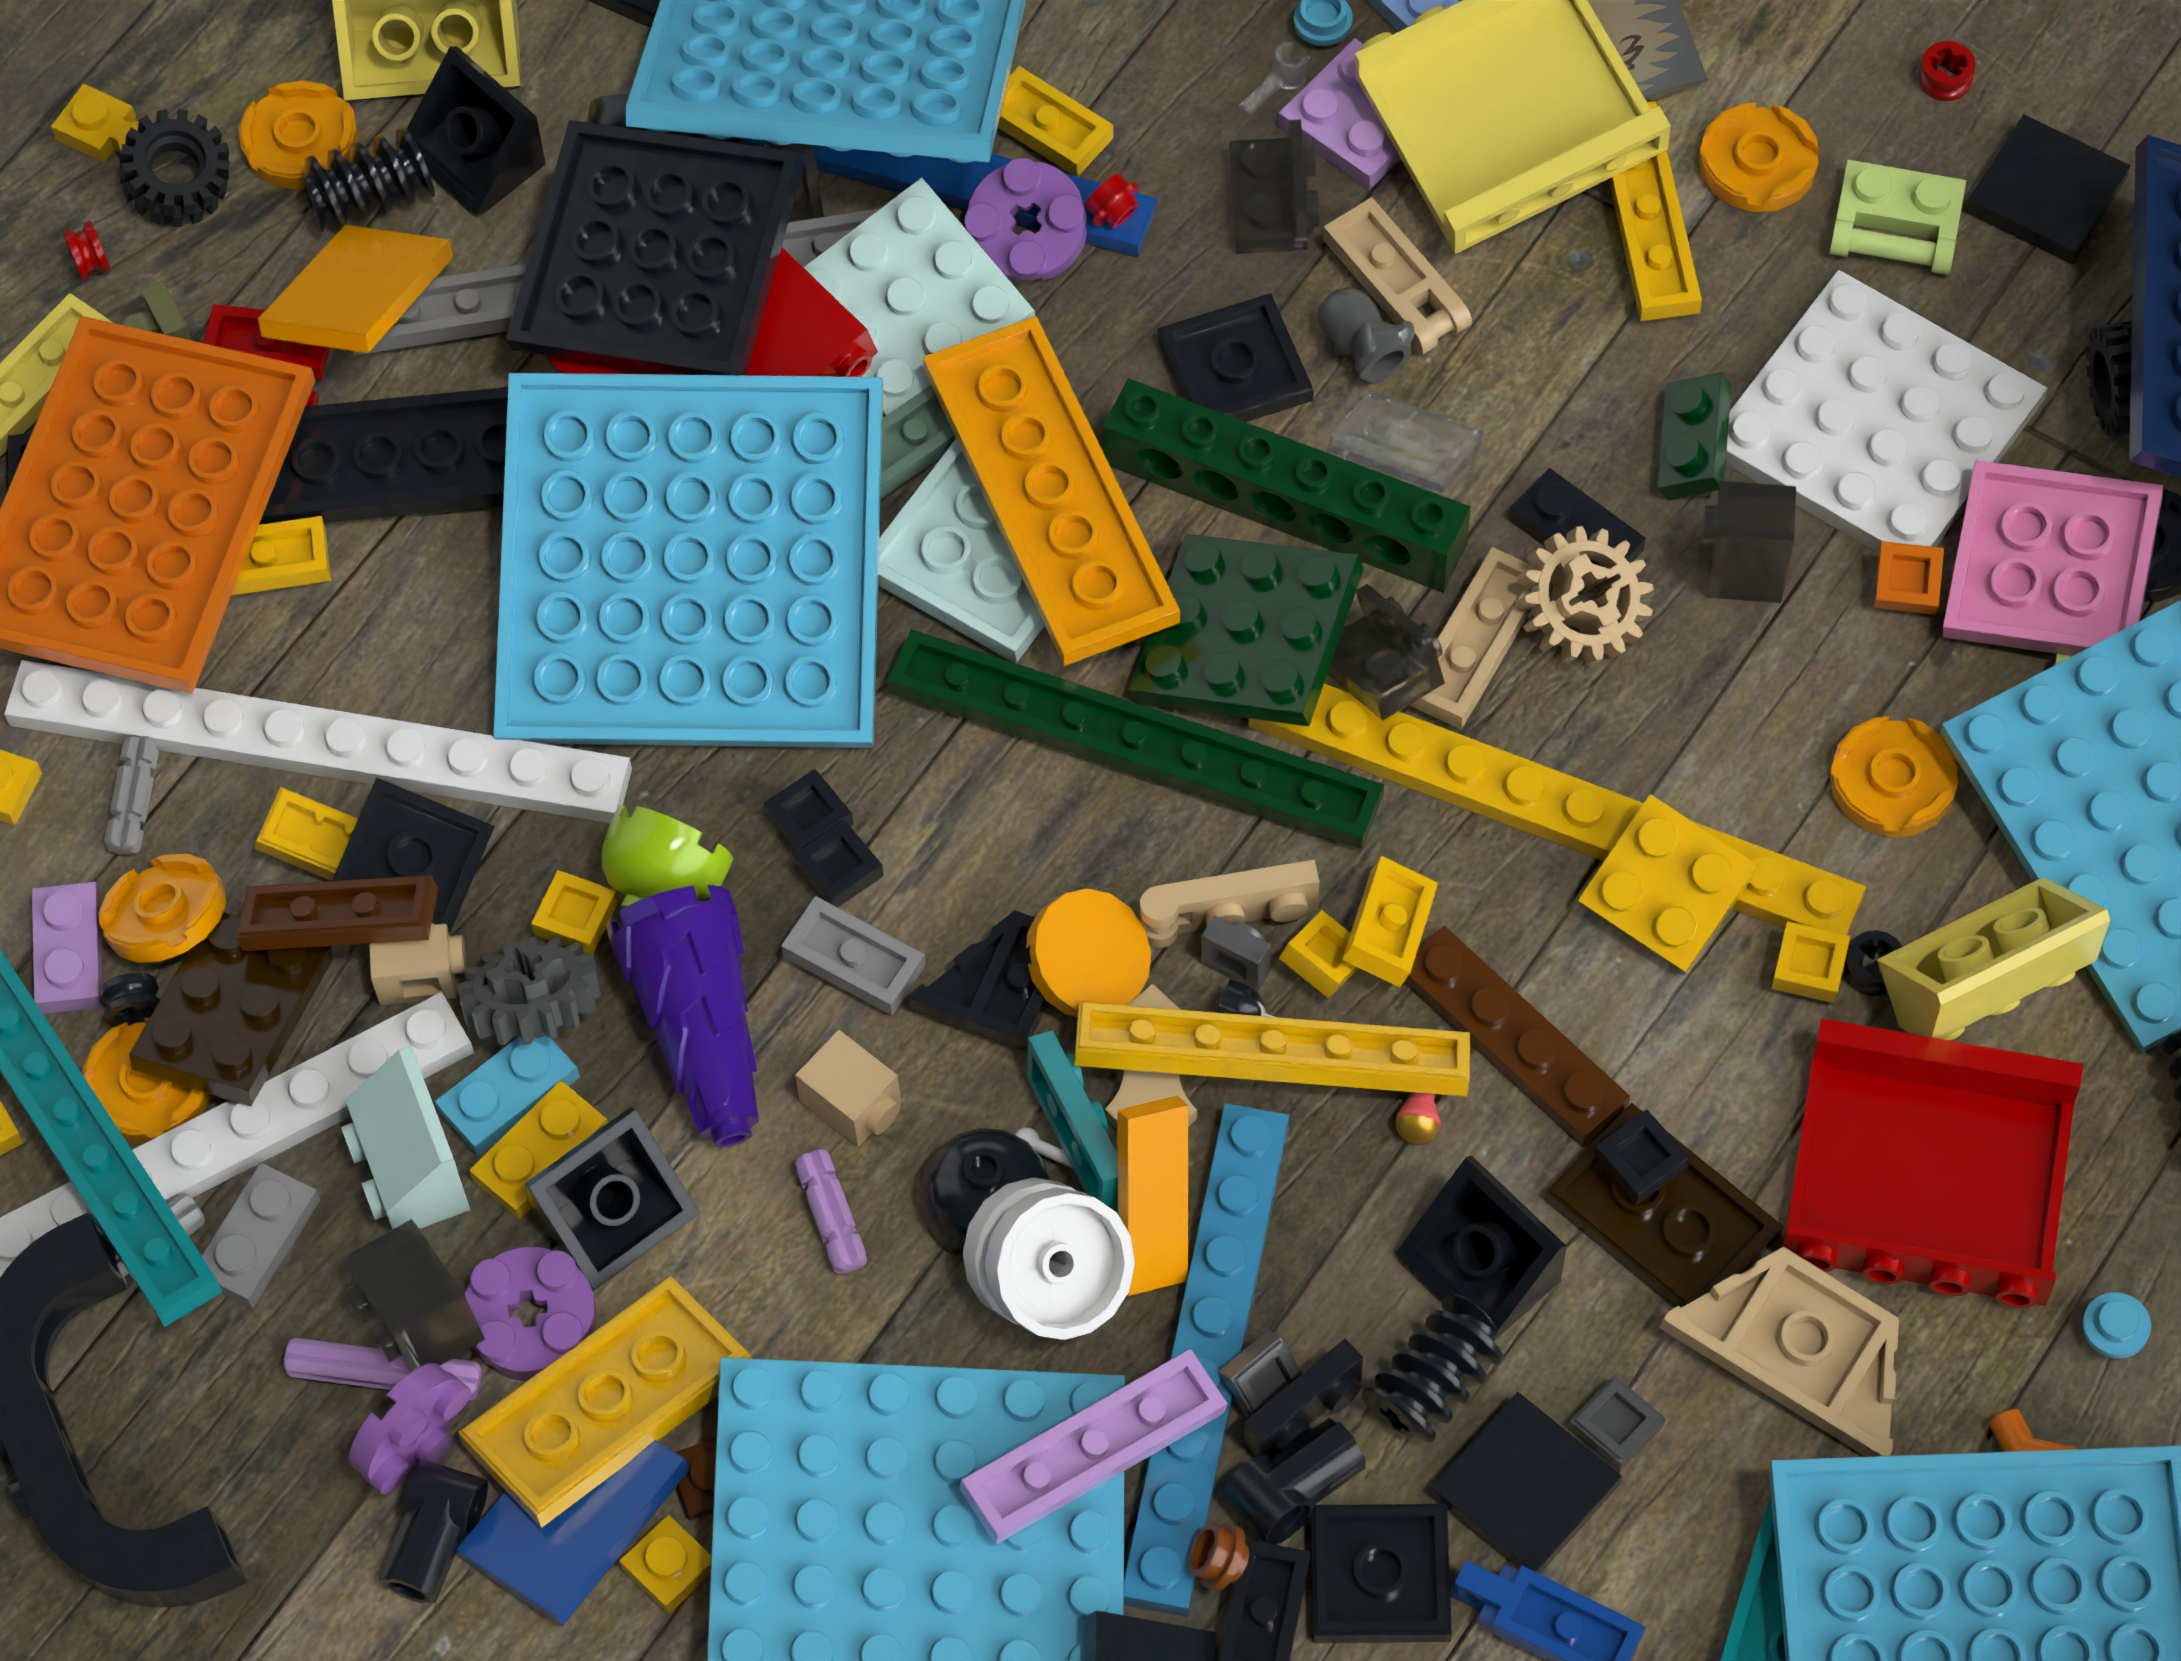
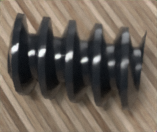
[302,127,435,233]
[1361,1293,1504,1443]

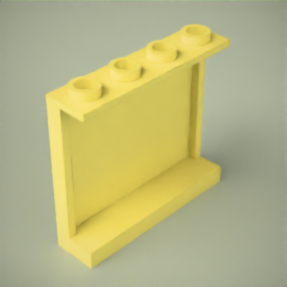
[1355,0,1671,254]

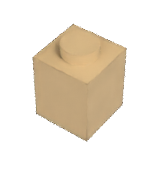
[795,1030,901,1147]

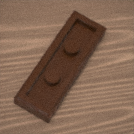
[236,875,438,951]

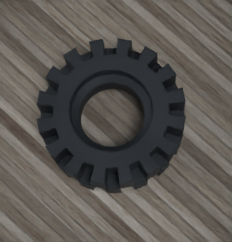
[120,109,230,227]
[2086,321,2132,436]

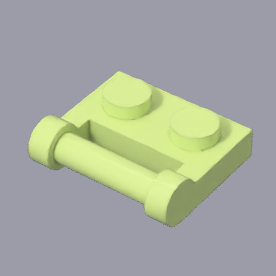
[1829,160,1967,275]

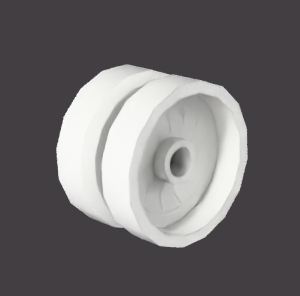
[963,1177,1135,1340]

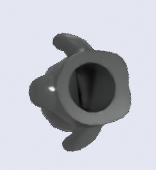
[1318,287,1414,384]

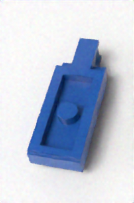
[1451,1560,1646,1661]

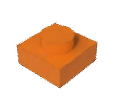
[1873,541,1944,615]

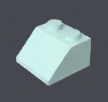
[341,1045,470,1238]

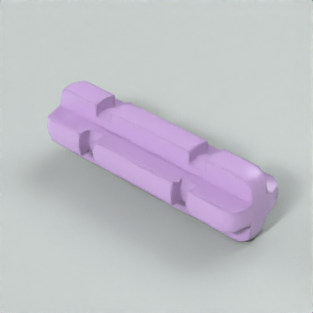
[795,1149,867,1275]

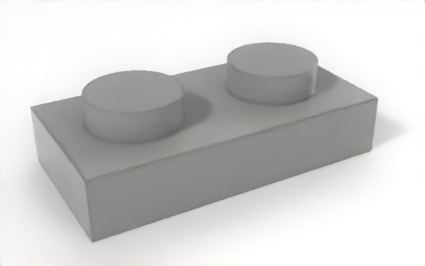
[781,896,926,1016]
[202,1163,321,1309]

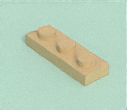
[1405,547,1535,730]

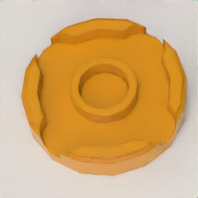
[238,80,359,190]
[1699,102,1819,212]
[1830,716,1958,838]
[98,854,227,963]
[1026,888,1151,1017]
[82,1018,212,1144]

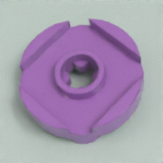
[965,158,1087,282]
[461,1247,597,1381]
[349,1363,471,1495]

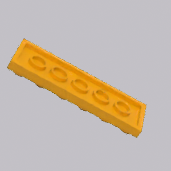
[923,316,1180,666]

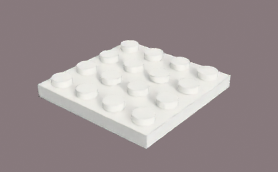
[1726,270,2048,553]

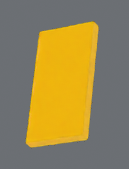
[458,1276,752,1528]

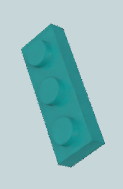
[1027,1030,1118,1214]

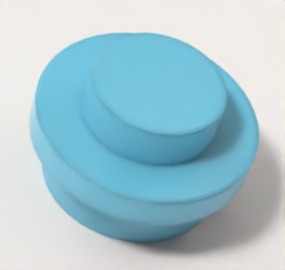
[1294,0,1353,46]
[2082,1292,2151,1359]

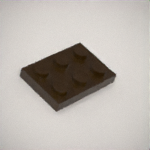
[129,912,333,1106]

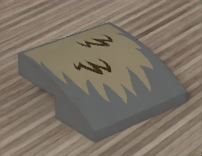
[1588,0,1708,101]

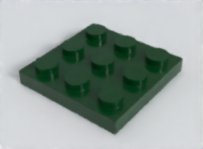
[1129,534,1364,726]

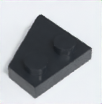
[910,910,1048,1051]

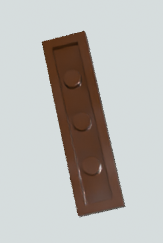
[1404,925,1630,1148]

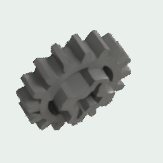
[458,936,602,1045]

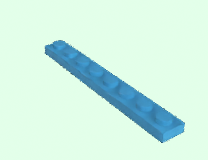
[1123,1103,1289,1617]

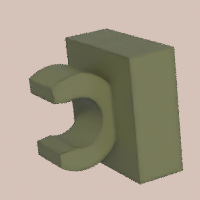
[122,280,192,341]

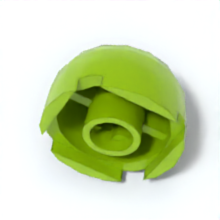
[601,805,734,909]

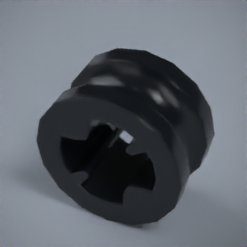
[1844,930,1903,996]
[99,972,160,1028]

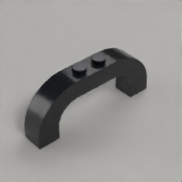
[0,1212,247,1607]

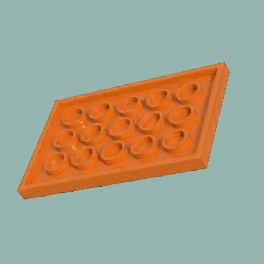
[0,316,315,694]

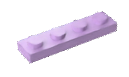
[959,1349,1228,1545]

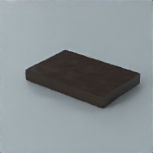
[1544,1103,1784,1308]

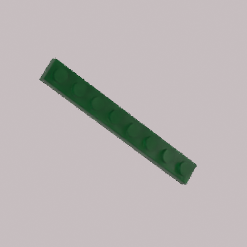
[888,629,1384,849]

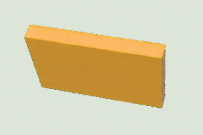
[258,225,454,353]

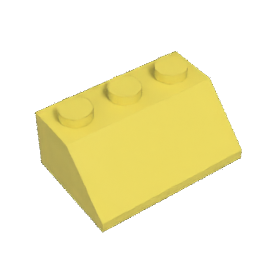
[332,0,521,100]
[1877,877,2111,1040]

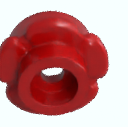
[1084,173,1140,229]

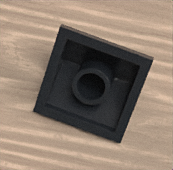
[406,46,546,214]
[524,1107,700,1290]
[1395,1155,1567,1340]

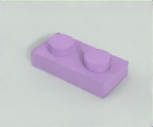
[32,882,104,1014]

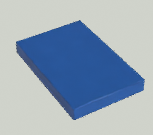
[456,1440,690,1626]

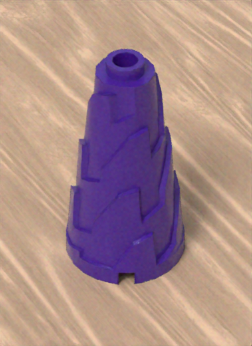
[606,885,759,1147]

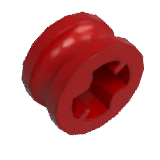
[1919,41,1976,101]
[62,220,111,282]

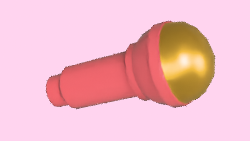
[1395,1092,1441,1144]

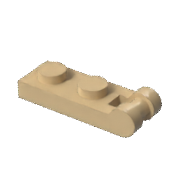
[1323,197,1472,356]
[1140,859,1320,948]

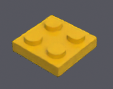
[1578,794,1759,974]

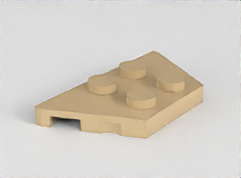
[1659,1247,1899,1457]

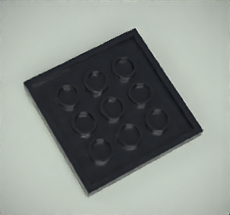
[505,120,804,376]

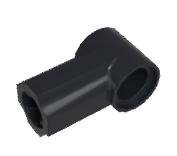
[1223,1417,1366,1545]
[379,1459,488,1603]

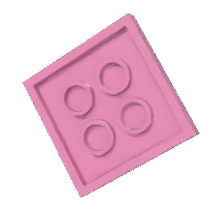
[1943,460,2163,656]

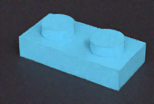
[435,1036,580,1156]

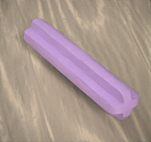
[284,1338,482,1401]

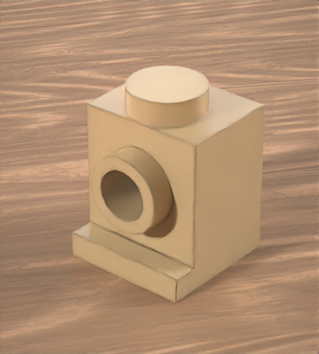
[369,923,467,1006]

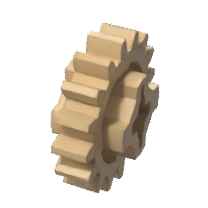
[1516,526,1654,665]

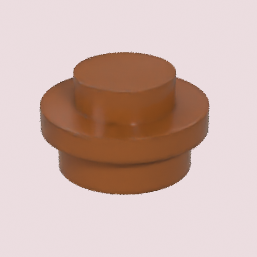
[1188,1522,1249,1591]

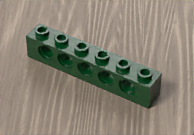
[1103,378,1471,593]

